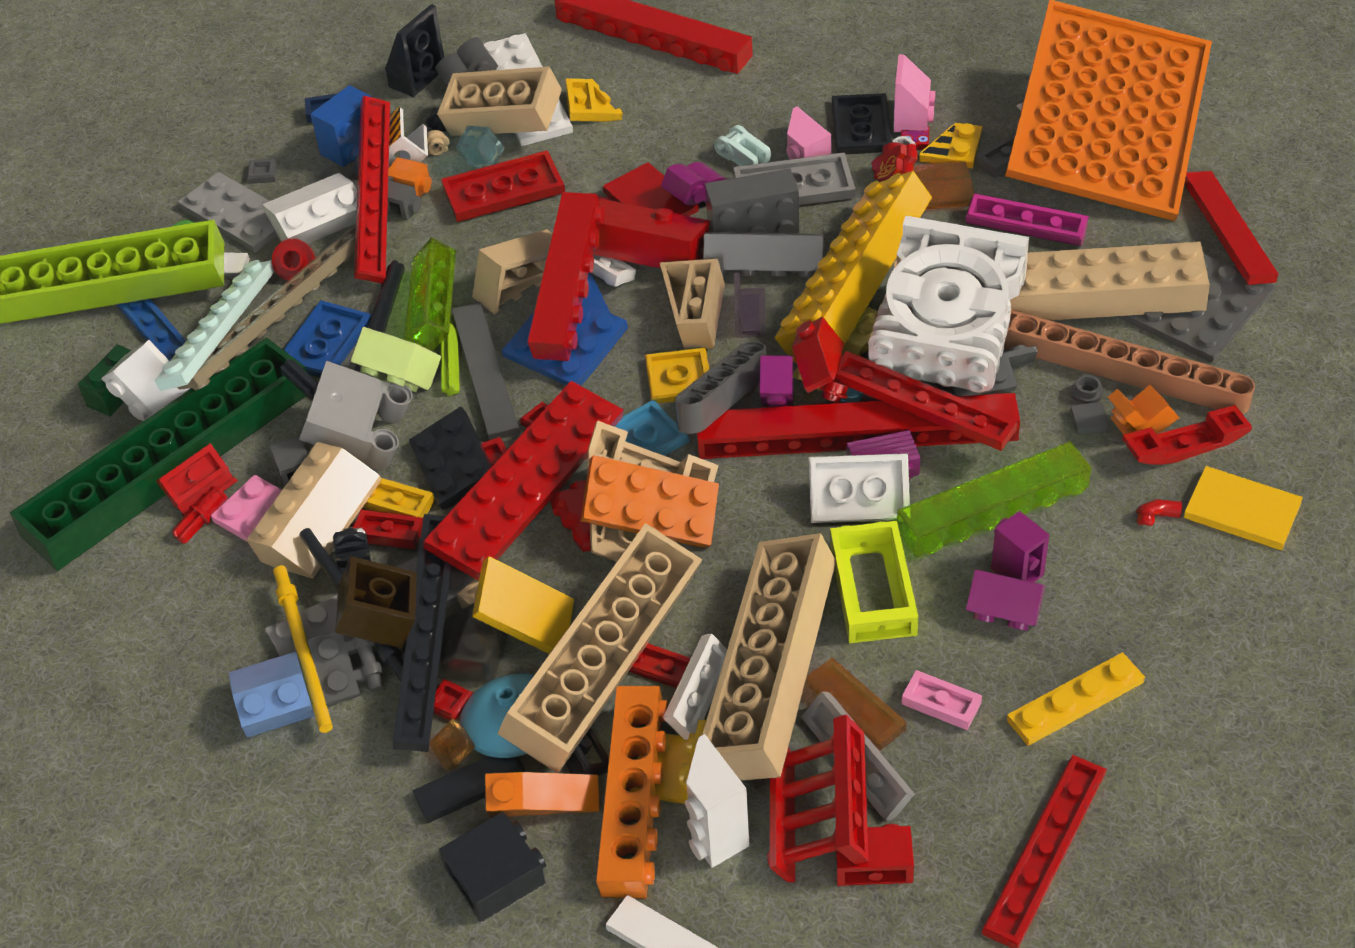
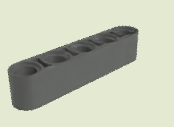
[675,341,766,434]

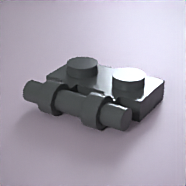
[307,631,384,706]

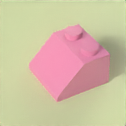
[893,54,936,132]

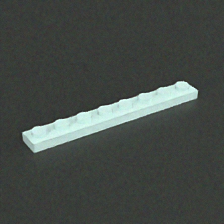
[154,260,275,391]

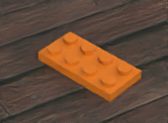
[580,455,719,548]

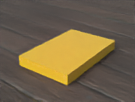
[1184,466,1303,551]
[472,556,574,654]

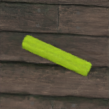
[440,323,460,396]

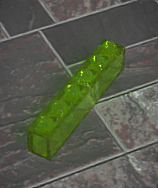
[897,441,1092,556]

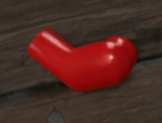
[1136,499,1182,526]

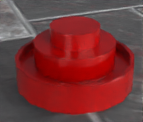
[272,239,316,281]

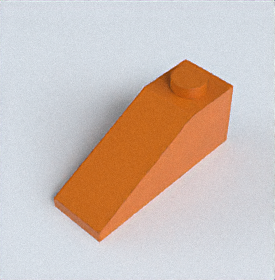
[485,772,599,818]

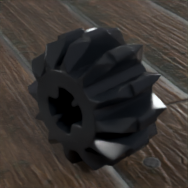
[333,527,371,574]

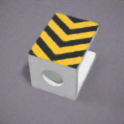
[389,107,428,167]

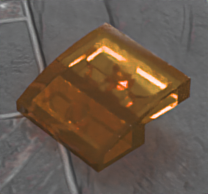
[914,161,974,210]

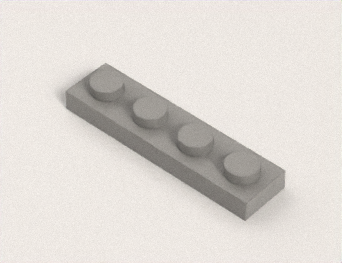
[801,691,915,821]

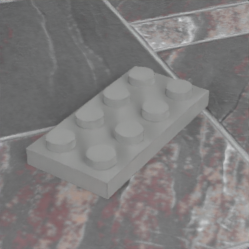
[733,152,856,205]
[178,172,278,253]

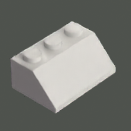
[262,173,357,244]
[685,734,749,868]

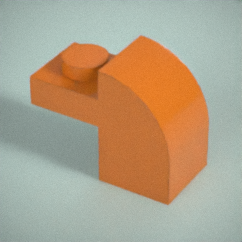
[1108,385,1180,434]

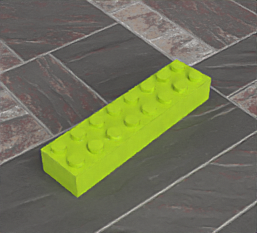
[0,220,224,324]

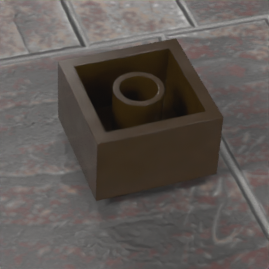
[335,556,417,648]

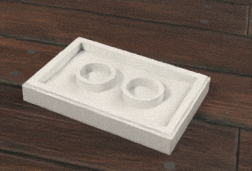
[808,454,910,523]

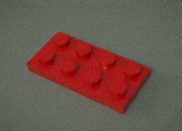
[441,150,565,222]

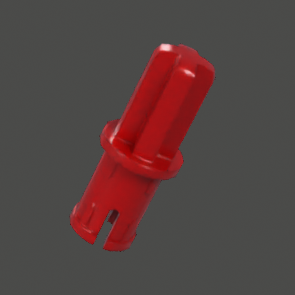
[172,486,228,544]

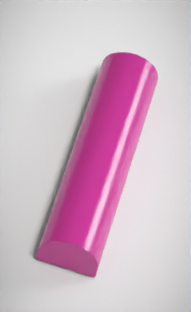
[966,193,1089,246]

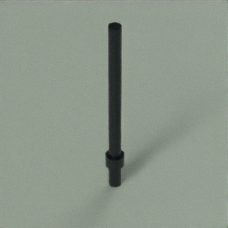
[299,528,404,682]

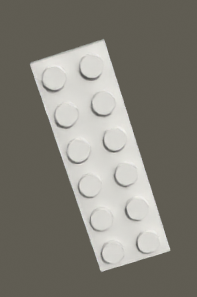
[484,33,573,146]

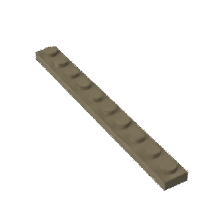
[177,225,356,390]

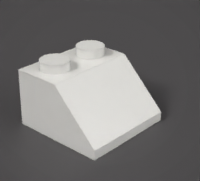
[101,340,190,421]

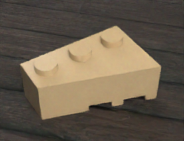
[472,229,553,315]
[660,259,725,350]

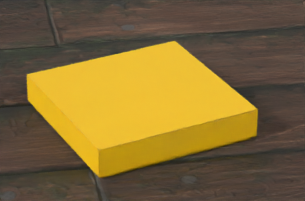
[645,347,709,404]

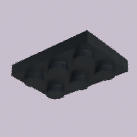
[409,406,492,510]

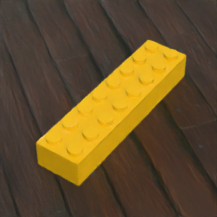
[774,171,932,363]

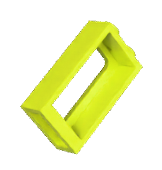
[830,521,919,643]

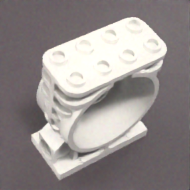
[868,216,1029,393]

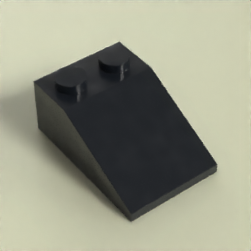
[385,4,444,97]

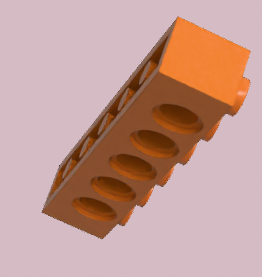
[596,686,669,899]

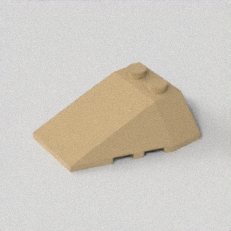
[587,421,718,562]

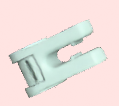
[714,125,771,166]

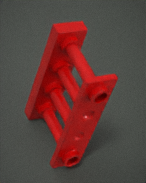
[767,714,869,882]

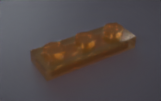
[807,657,907,751]

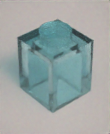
[456,125,505,169]

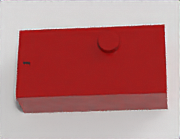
[593,199,710,269]

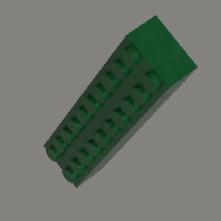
[10,337,306,571]

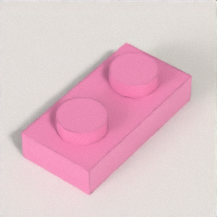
[901,670,982,730]

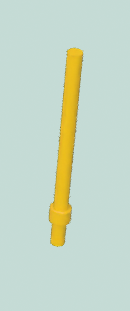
[273,565,333,733]

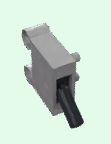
[280,359,413,470]

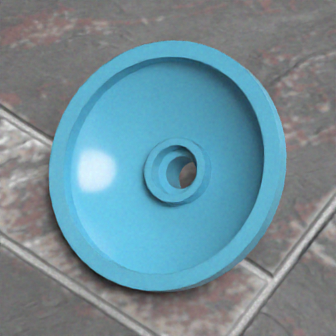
[460,673,534,758]

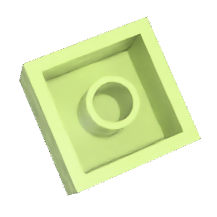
[350,327,442,393]

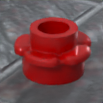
[819,381,849,403]

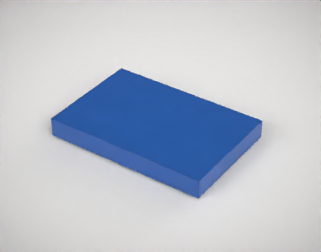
[284,300,372,377]

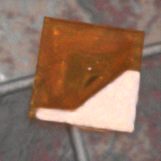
[429,719,476,770]

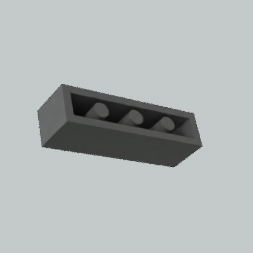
[704,232,824,277]

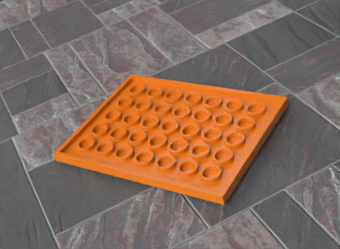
[1005,0,1212,221]

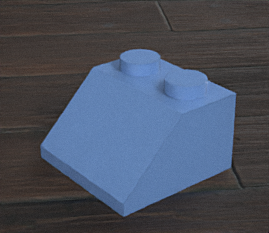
[228,652,315,738]

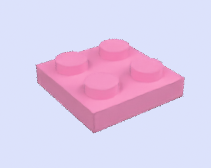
[211,475,282,541]

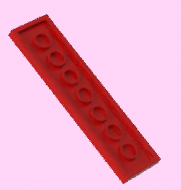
[423,381,624,581]

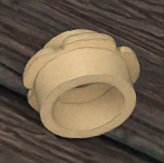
[427,130,450,156]

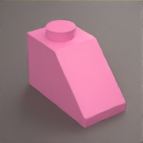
[786,106,831,160]

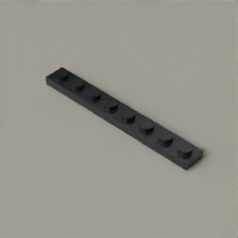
[392,514,451,752]

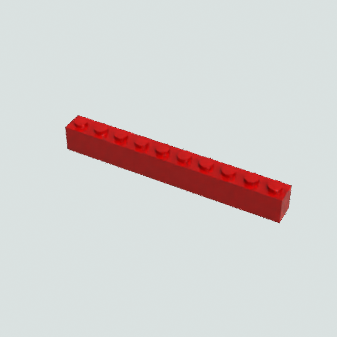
[697,393,1021,459]

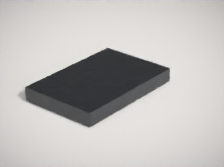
[832,93,892,154]

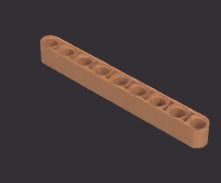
[1004,310,1255,414]

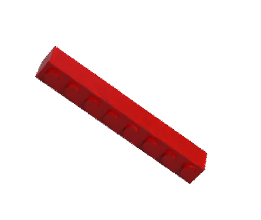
[554,0,753,74]

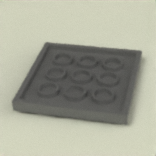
[1116,238,1275,362]

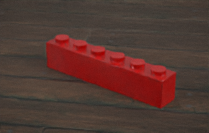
[528,192,605,361]

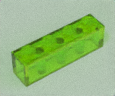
[404,237,456,351]

